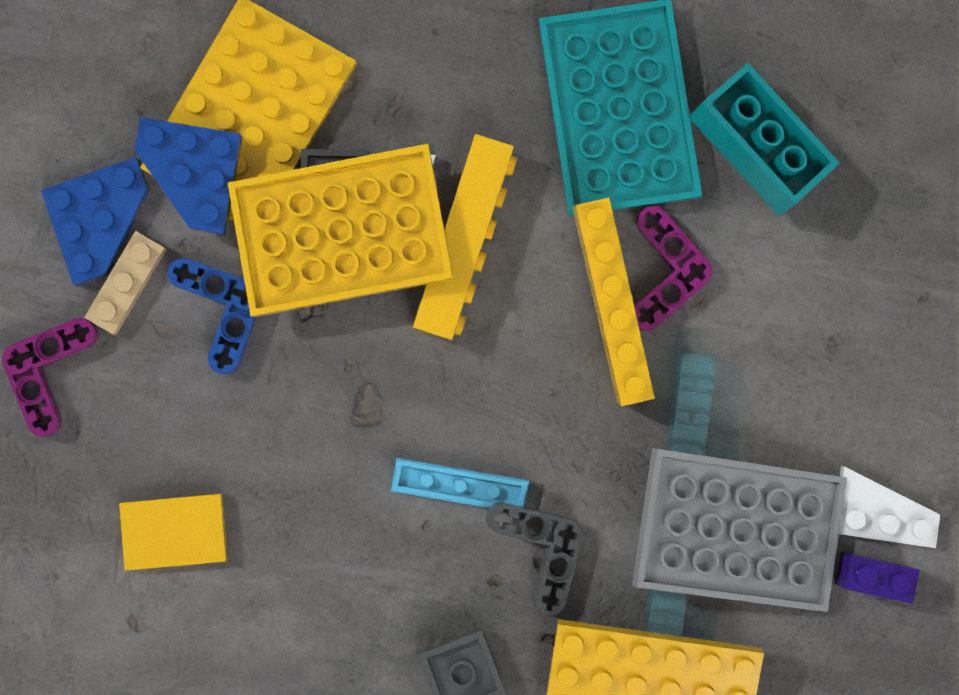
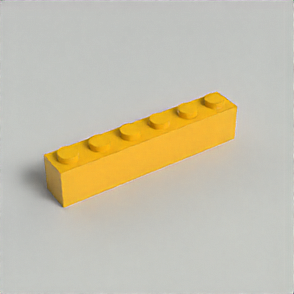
[413,134,518,341]
[572,198,655,407]

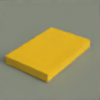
[119,493,228,571]

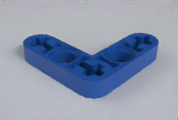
[168,258,257,375]

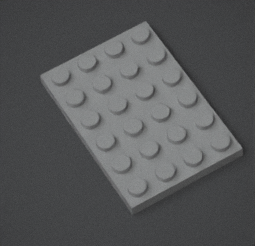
[632,448,847,612]

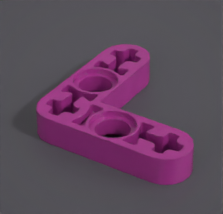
[634,206,712,331]
[2,318,99,437]

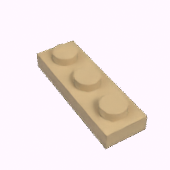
[84,231,167,335]

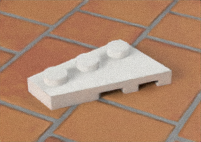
[839,466,940,548]

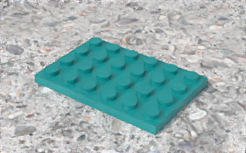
[538,0,702,218]

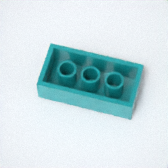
[689,63,840,217]

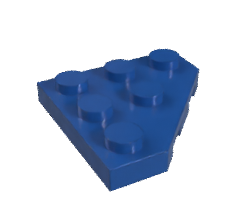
[135,117,243,235]
[41,157,150,286]

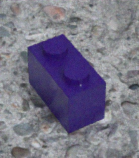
[835,551,920,604]

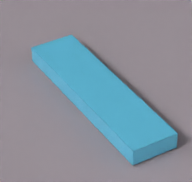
[391,458,529,514]

